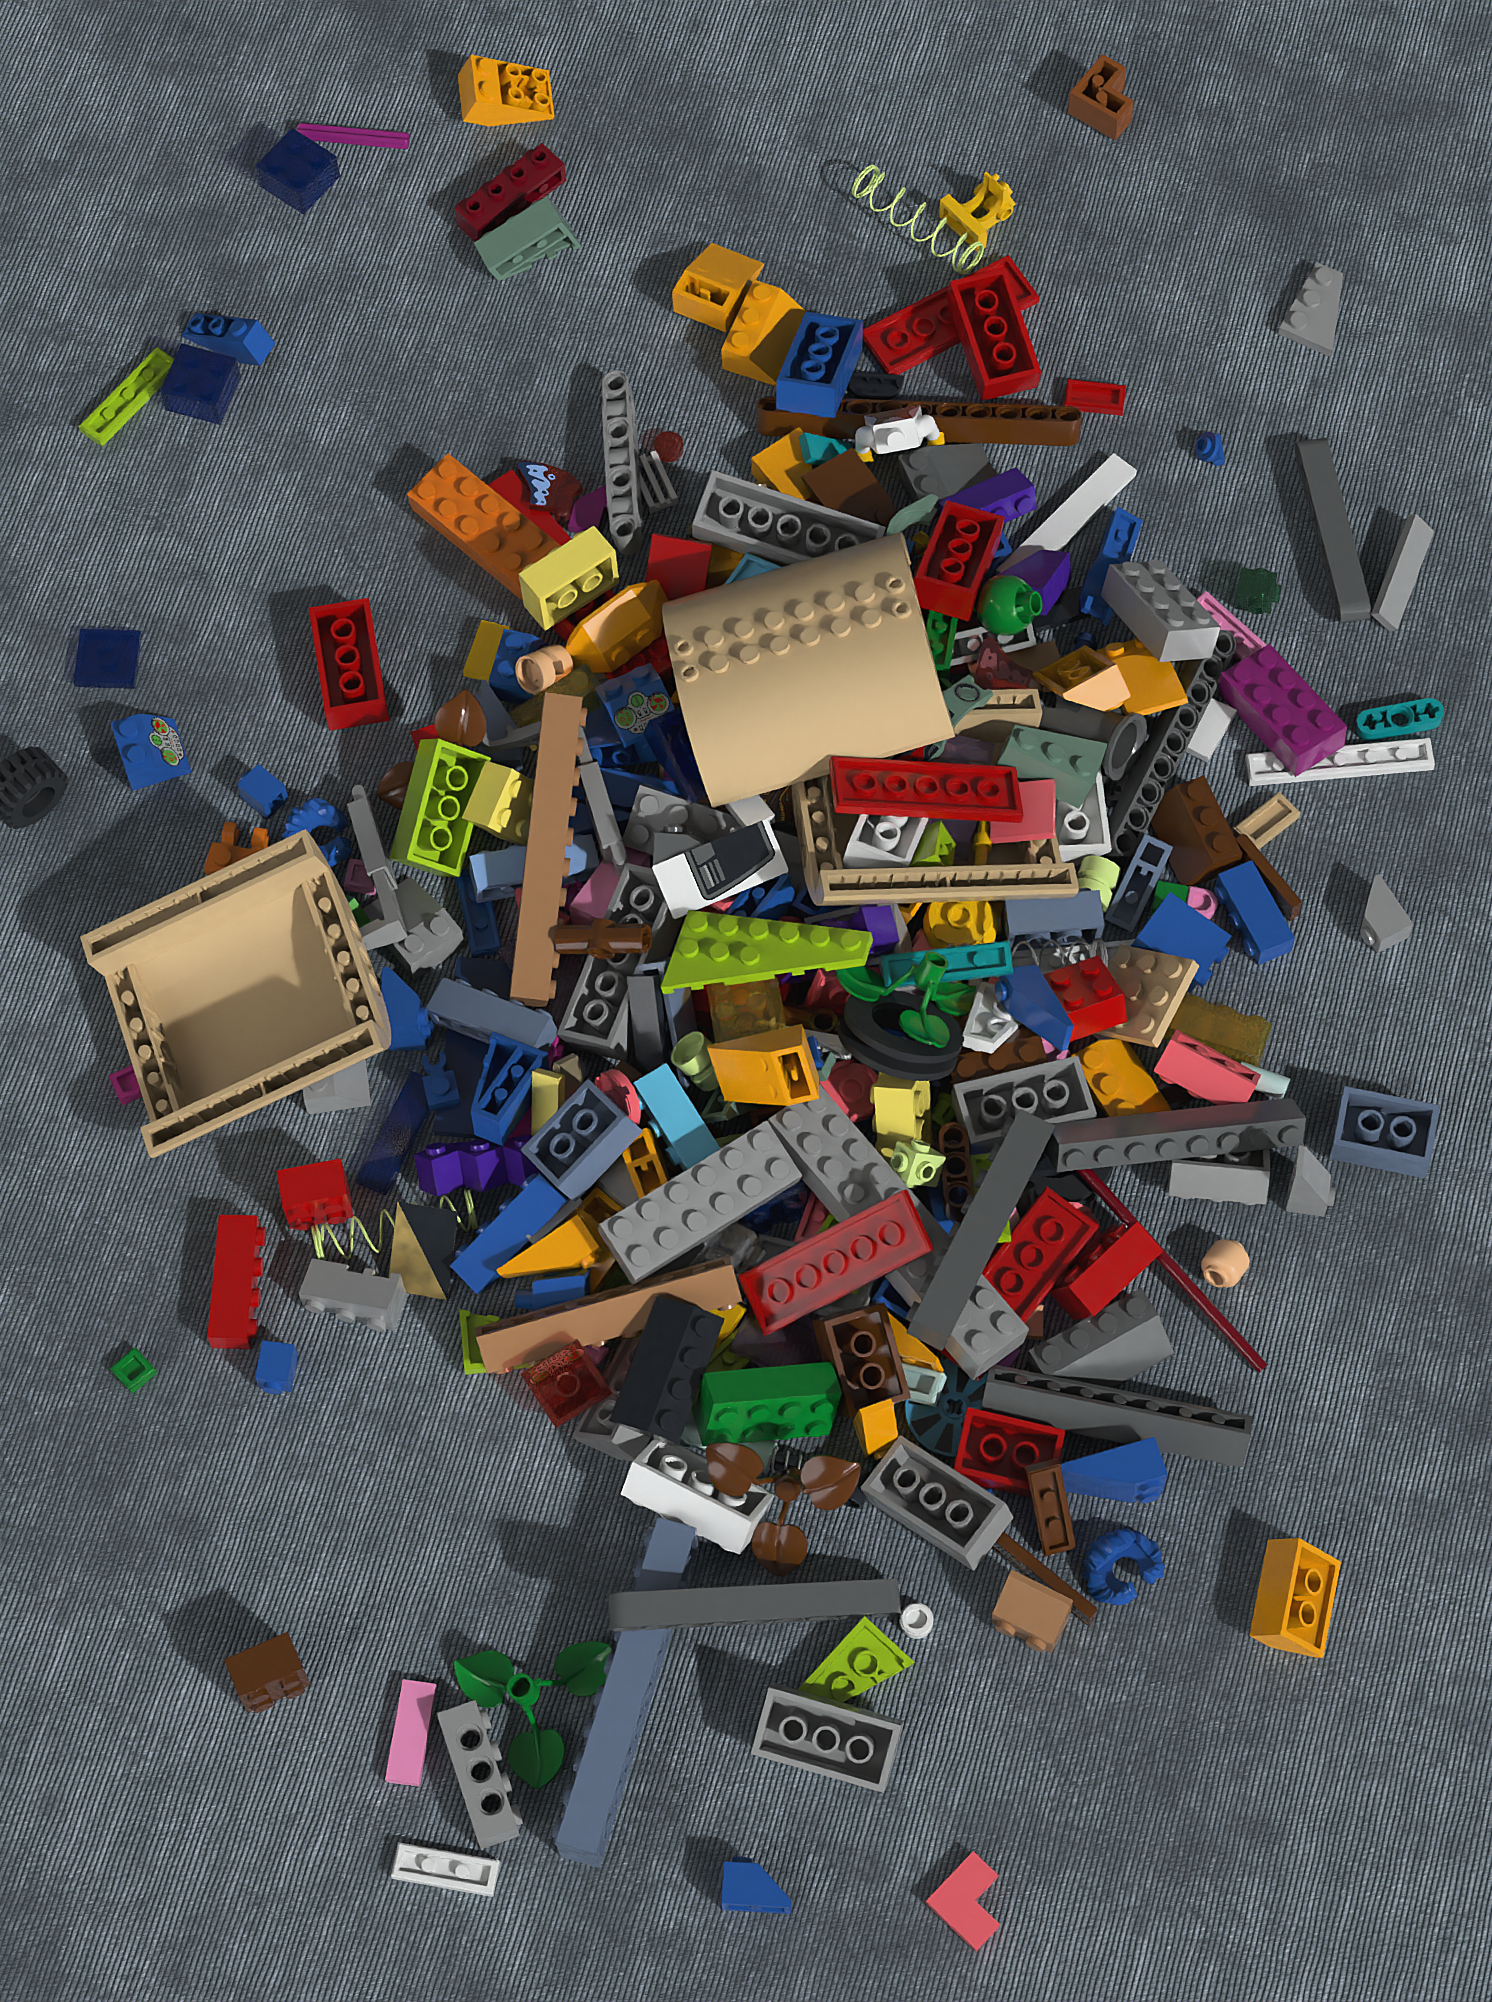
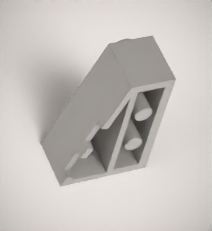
[298,1258,407,1332]

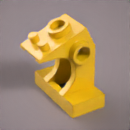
[939,172,1016,253]

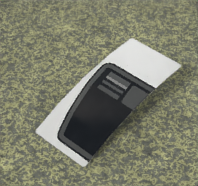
[652,819,789,919]

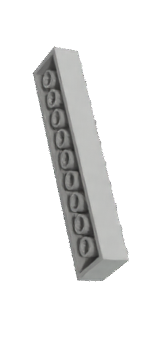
[768,1084,1029,1380]

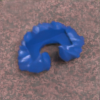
[281,798,353,867]
[1082,1527,1165,1605]

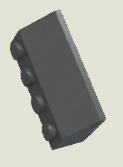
[1027,1288,1174,1388]

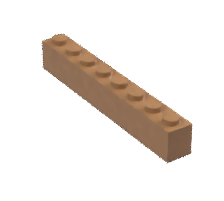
[476,1255,742,1374]

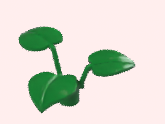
[835,951,976,1048]
[454,1641,612,1789]

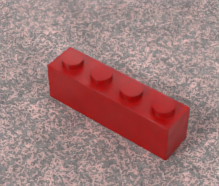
[207,1215,266,1349]

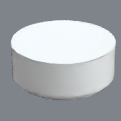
[900,1603,934,1639]

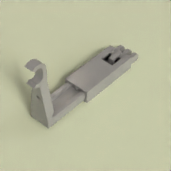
[482,721,627,877]
[347,785,408,950]

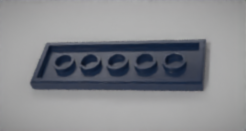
[433,957,513,1139]

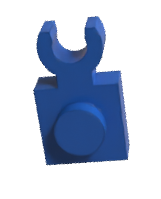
[422,1051,461,1110]

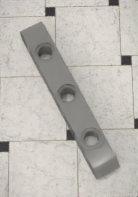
[602,370,643,555]

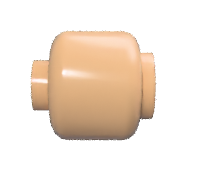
[1201,1239,1250,1288]

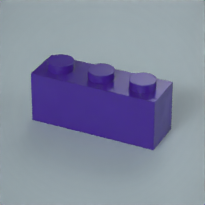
[938,467,1037,523]

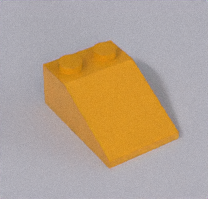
[1096,637,1188,716]

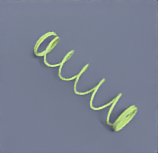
[852,165,984,275]
[311,1190,478,1261]

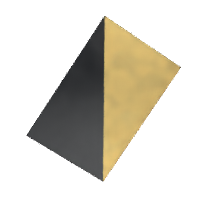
[389,1201,458,1300]

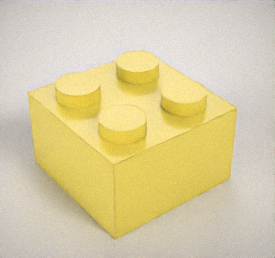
[462,761,534,846]

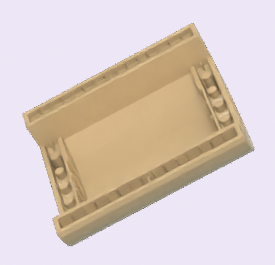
[662,532,955,808]
[792,689,1079,906]
[80,829,391,1158]

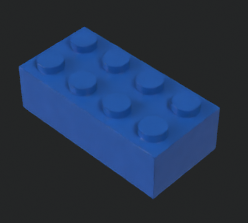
[776,311,863,418]

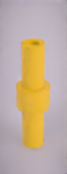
[973,821,992,866]

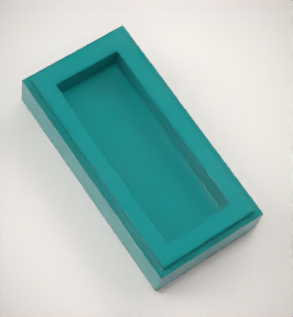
[798,432,851,466]

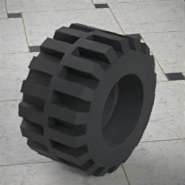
[0,746,68,829]

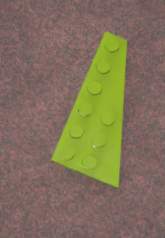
[661,910,873,995]

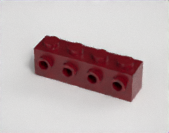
[454,143,566,242]

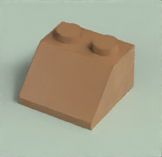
[991,1570,1073,1653]

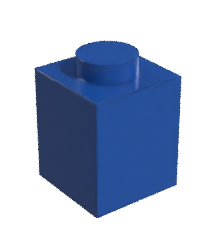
[237,764,289,820]
[255,1340,298,1394]

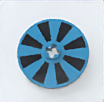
[905,1360,988,1458]

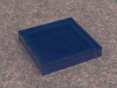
[73,629,142,689]

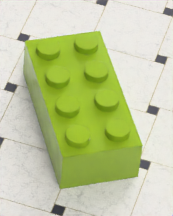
[389,739,491,877]

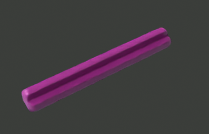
[297,122,410,149]

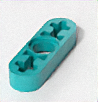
[1355,698,1444,741]

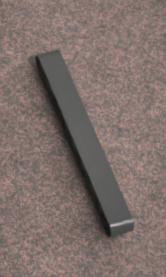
[1100,630,1236,861]
[608,1579,901,1631]

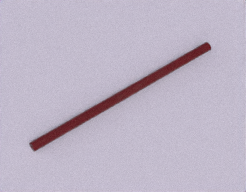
[1076,1169,1268,1374]

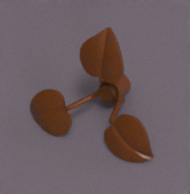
[377,689,487,811]
[706,1442,861,1577]

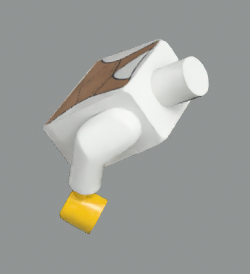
[854,405,945,464]

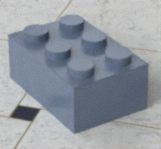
[1000,888,1104,952]
[521,1079,643,1202]
[1329,1086,1440,1178]

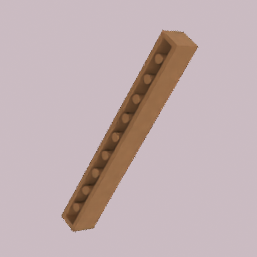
[509,692,587,1008]

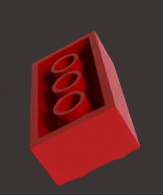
[946,268,1042,401]
[914,500,1005,621]
[309,598,390,731]

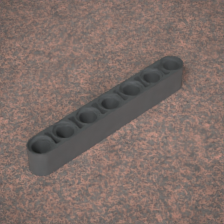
[1295,438,1371,623]

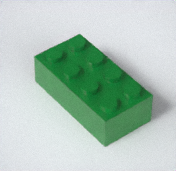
[693,1362,842,1446]

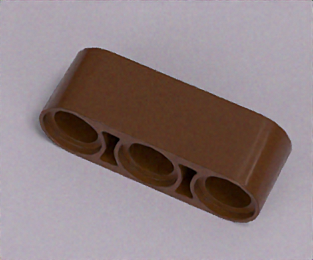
[937,1122,973,1222]

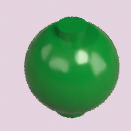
[973,574,1042,636]

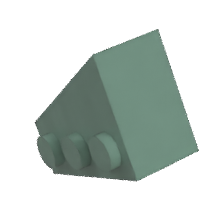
[474,196,582,281]
[995,725,1108,809]

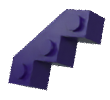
[775,904,900,985]
[414,1135,542,1196]

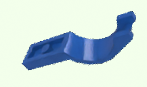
[1080,506,1143,626]

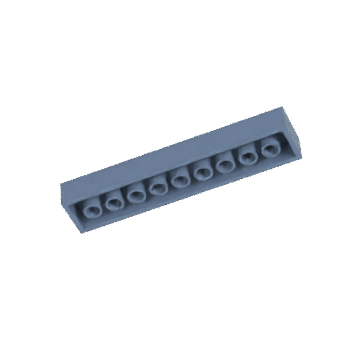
[552,1517,699,1868]

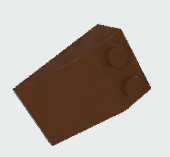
[800,448,898,533]

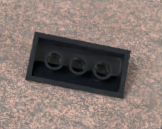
[609,1296,725,1445]

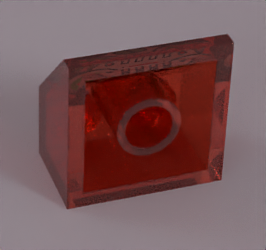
[521,1339,612,1428]

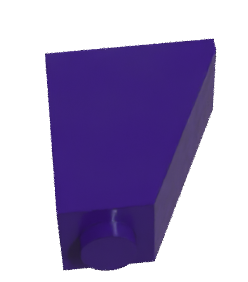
[996,549,1072,615]

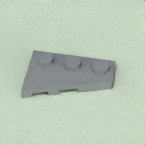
[1278,262,1343,357]

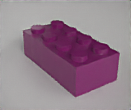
[1219,644,1347,777]

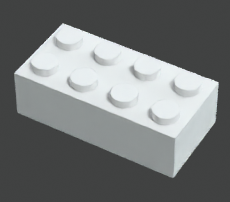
[621,1439,775,1554]

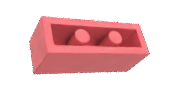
[1154,1029,1261,1106]

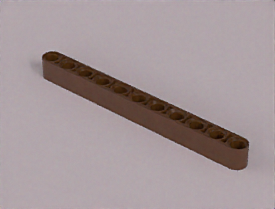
[757,396,1082,446]

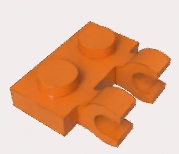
[204,821,270,875]

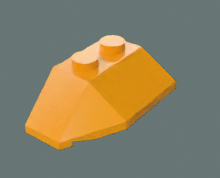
[563,580,669,673]

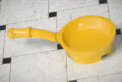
[923,901,999,1023]

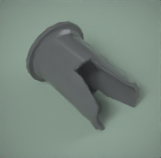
[1038,694,1147,780]

